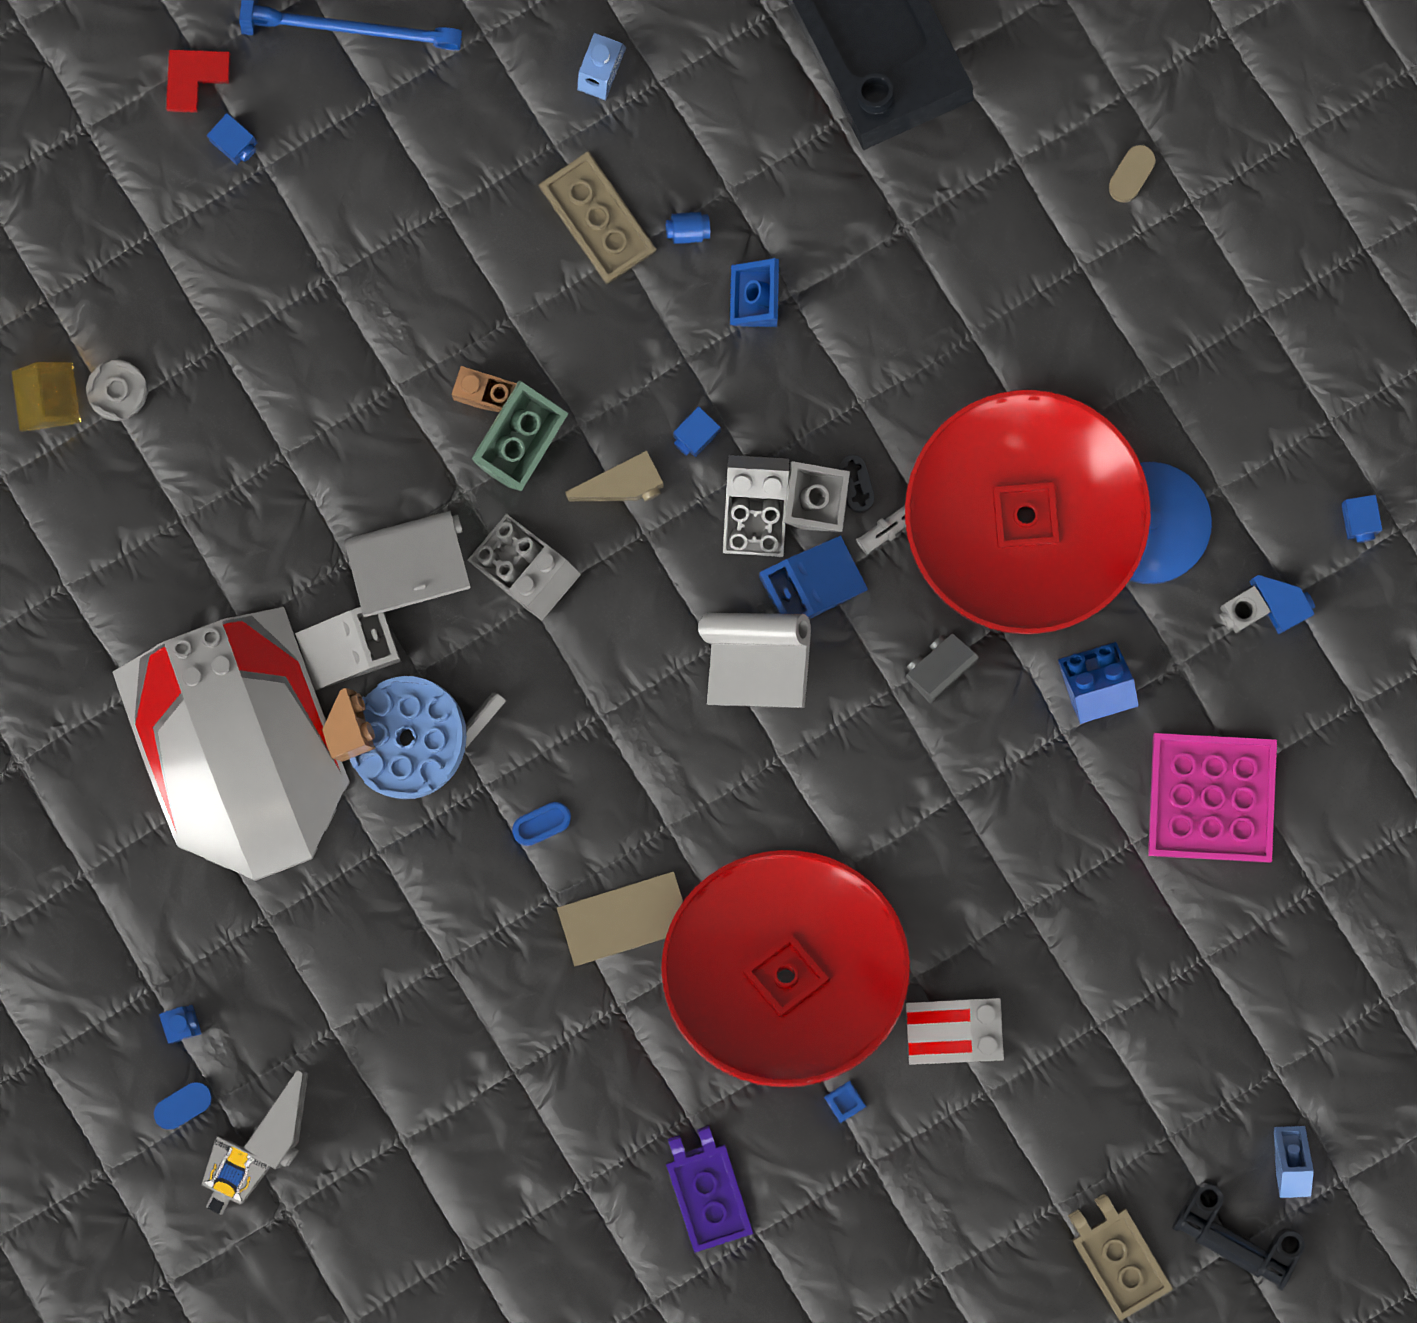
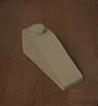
[565,451,664,502]

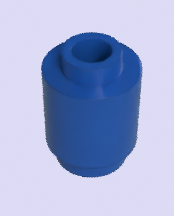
[666,212,710,244]

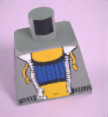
[202,1136,271,1215]

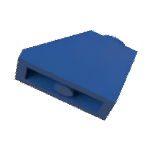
[1249,575,1315,635]

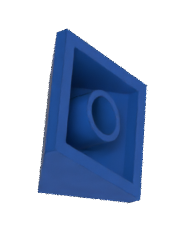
[730,258,779,327]

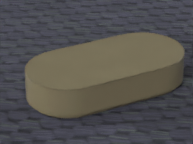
[1109,145,1155,202]

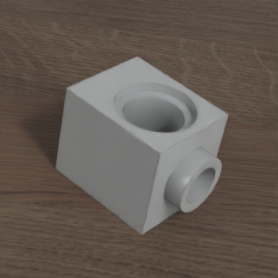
[1219,586,1271,633]

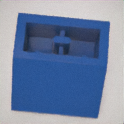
[1058,642,1139,724]

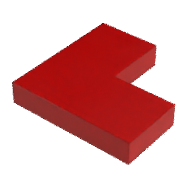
[166,50,230,112]

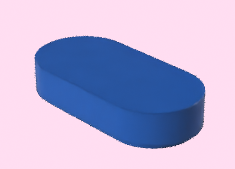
[512,802,571,846]
[154,1082,212,1130]

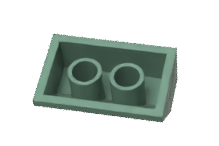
[472,381,569,491]

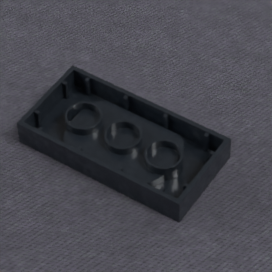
[787,0,974,150]

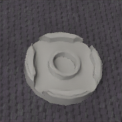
[86,360,148,421]

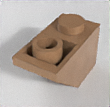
[451,366,517,412]
[322,688,375,762]

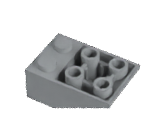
[723,455,789,557]
[468,514,581,621]
[295,607,401,691]

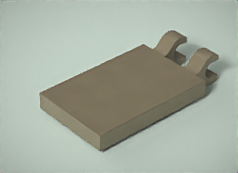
[1068,1193,1173,1321]

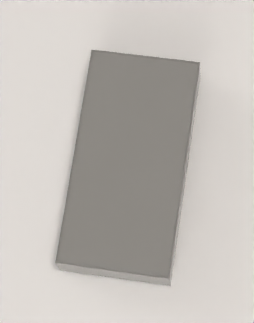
[465,692,506,748]

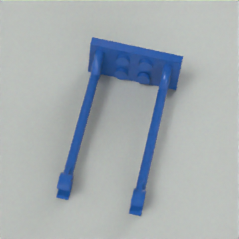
[239,0,462,51]

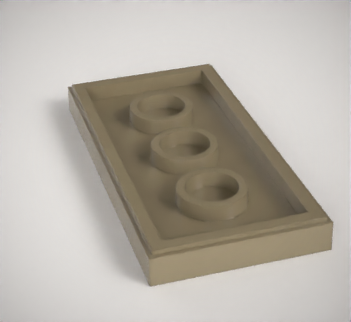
[538,151,657,284]
[557,871,683,967]

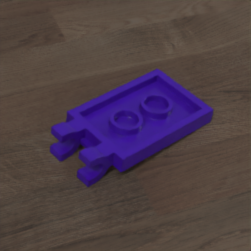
[666,1126,753,1253]

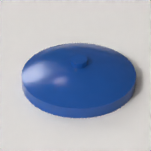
[1129,462,1212,584]

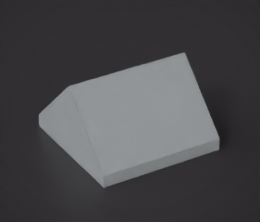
[783,461,850,532]

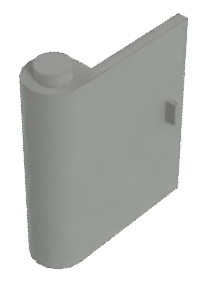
[344,510,471,617]
[698,613,811,708]

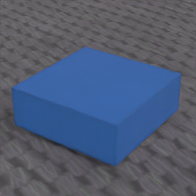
[824,1081,866,1123]

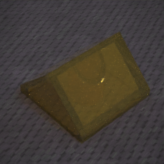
[12,362,81,432]

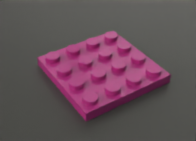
[1148,733,1277,863]

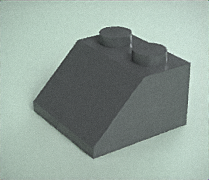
[906,633,979,704]

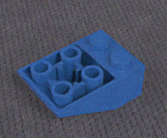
[759,536,868,619]

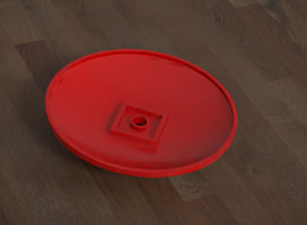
[905,390,1151,634]
[661,850,910,1087]

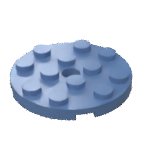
[350,676,467,799]

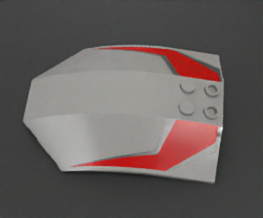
[113,607,350,881]

